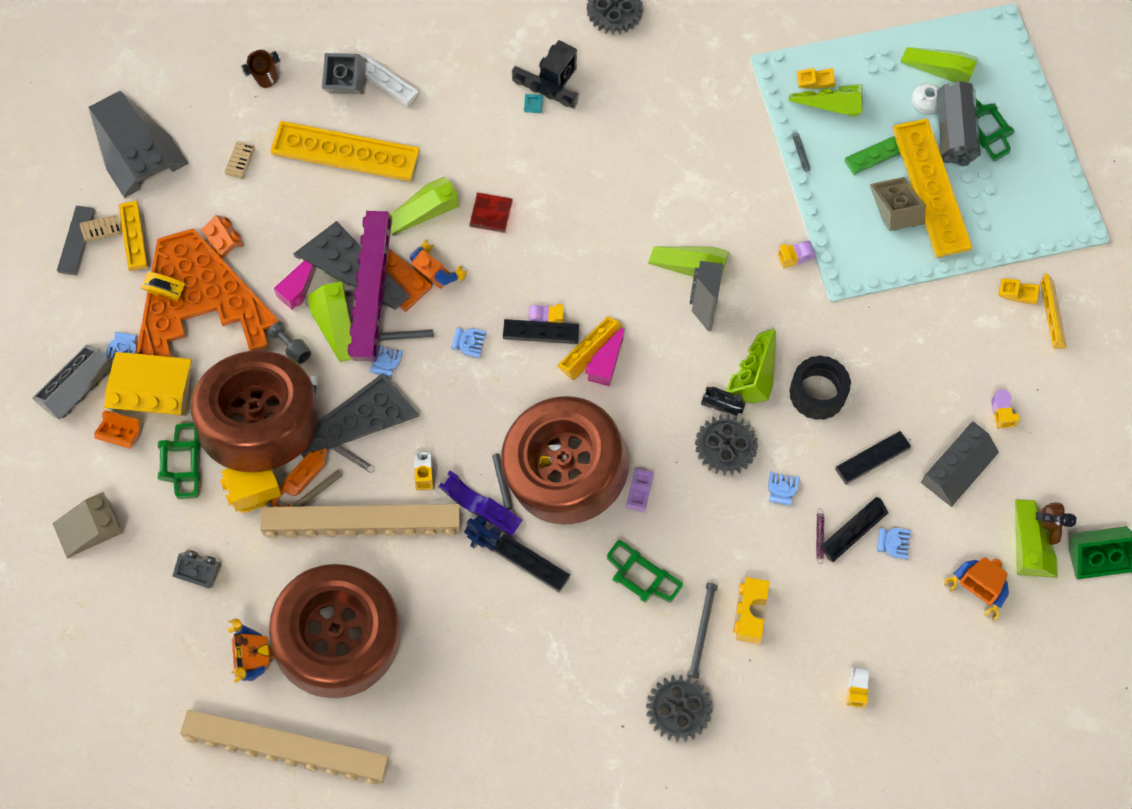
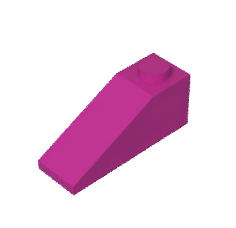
[274,261,317,310]
[585,328,625,386]

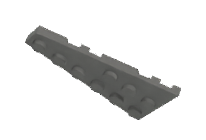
[293,221,409,310]
[300,373,419,458]

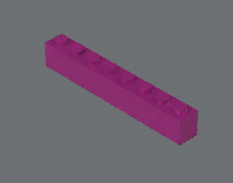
[348,211,392,362]

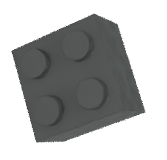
[322,53,366,94]

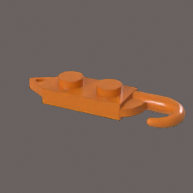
[271,448,327,507]

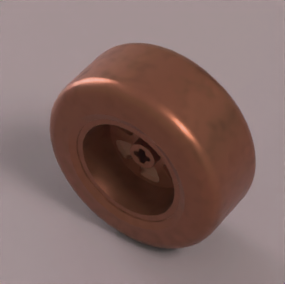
[191,351,318,472]
[501,396,629,525]
[269,564,399,698]

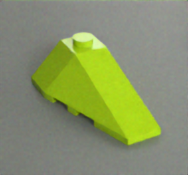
[900,47,978,83]
[390,177,459,235]
[648,246,729,277]
[307,281,352,362]
[726,329,776,404]
[1015,499,1058,578]

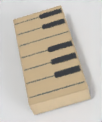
[224,141,255,179]
[80,215,122,242]

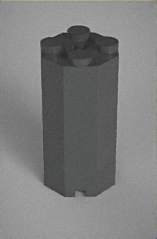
[936,81,981,166]

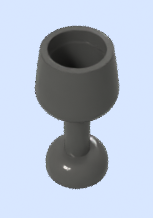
[268,321,312,365]

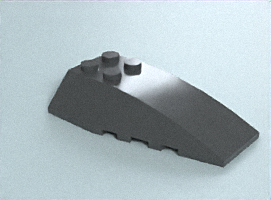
[88,91,188,198]

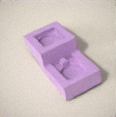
[626,468,654,512]

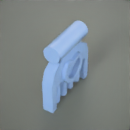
[451,328,486,358]
[105,332,138,360]
[370,345,403,378]
[768,471,799,506]
[877,528,911,560]

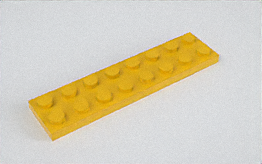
[892,118,972,258]
[270,121,420,182]

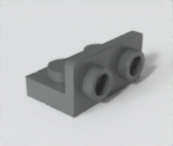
[172,550,222,589]

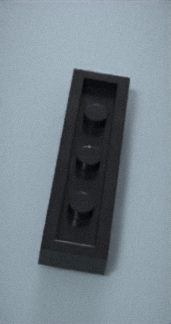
[512,66,578,109]
[503,319,579,344]
[835,431,911,485]
[821,497,888,562]
[493,533,570,593]

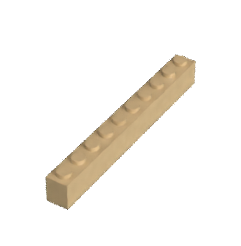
[260,504,460,538]
[180,709,390,786]

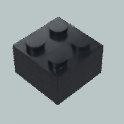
[539,40,577,87]

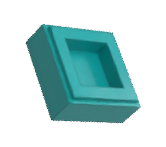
[524,94,543,113]

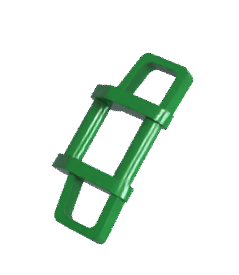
[976,99,1015,161]
[157,423,200,499]
[607,540,683,603]

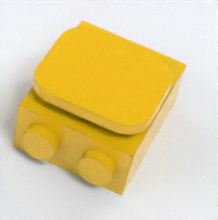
[220,468,281,513]

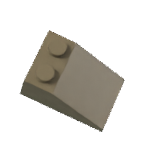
[870,177,926,231]
[52,492,123,558]

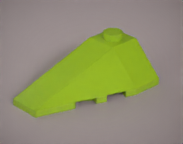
[789,84,863,117]

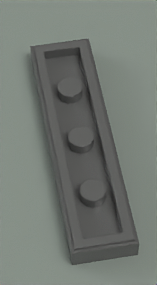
[57,205,95,275]

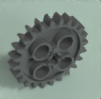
[587,0,643,35]
[695,414,758,476]
[646,675,713,743]

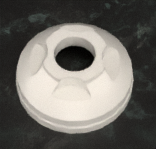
[911,84,939,114]

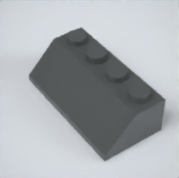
[689,261,723,331]
[32,345,113,419]
[921,421,999,507]

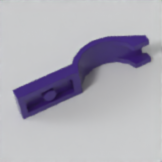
[438,471,523,537]

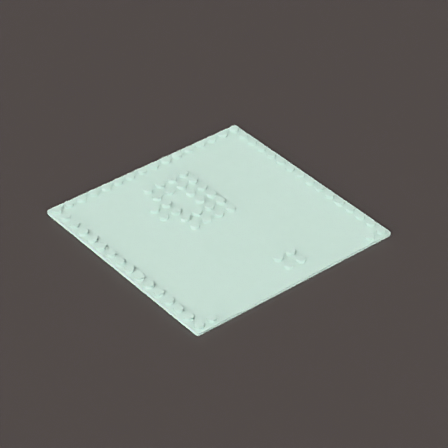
[750,4,1110,302]

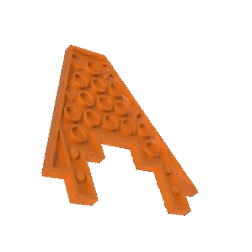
[136,228,279,357]

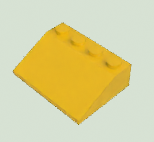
[104,352,192,416]

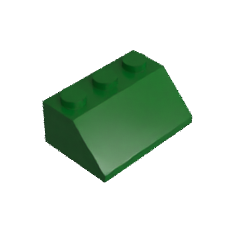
[1069,526,1132,579]

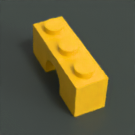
[733,577,770,644]

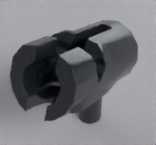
[701,386,746,416]

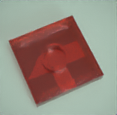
[469,192,513,233]

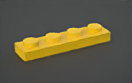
[119,201,148,271]

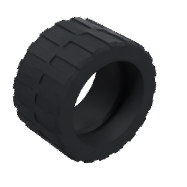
[789,355,851,420]

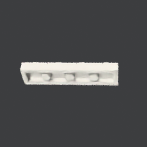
[362,54,419,107]

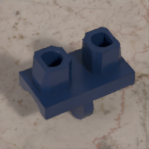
[464,516,502,552]

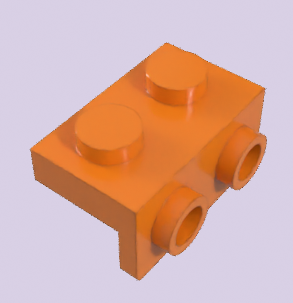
[201,215,244,258]
[94,410,141,449]

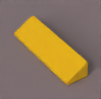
[1040,273,1067,349]
[557,316,623,380]

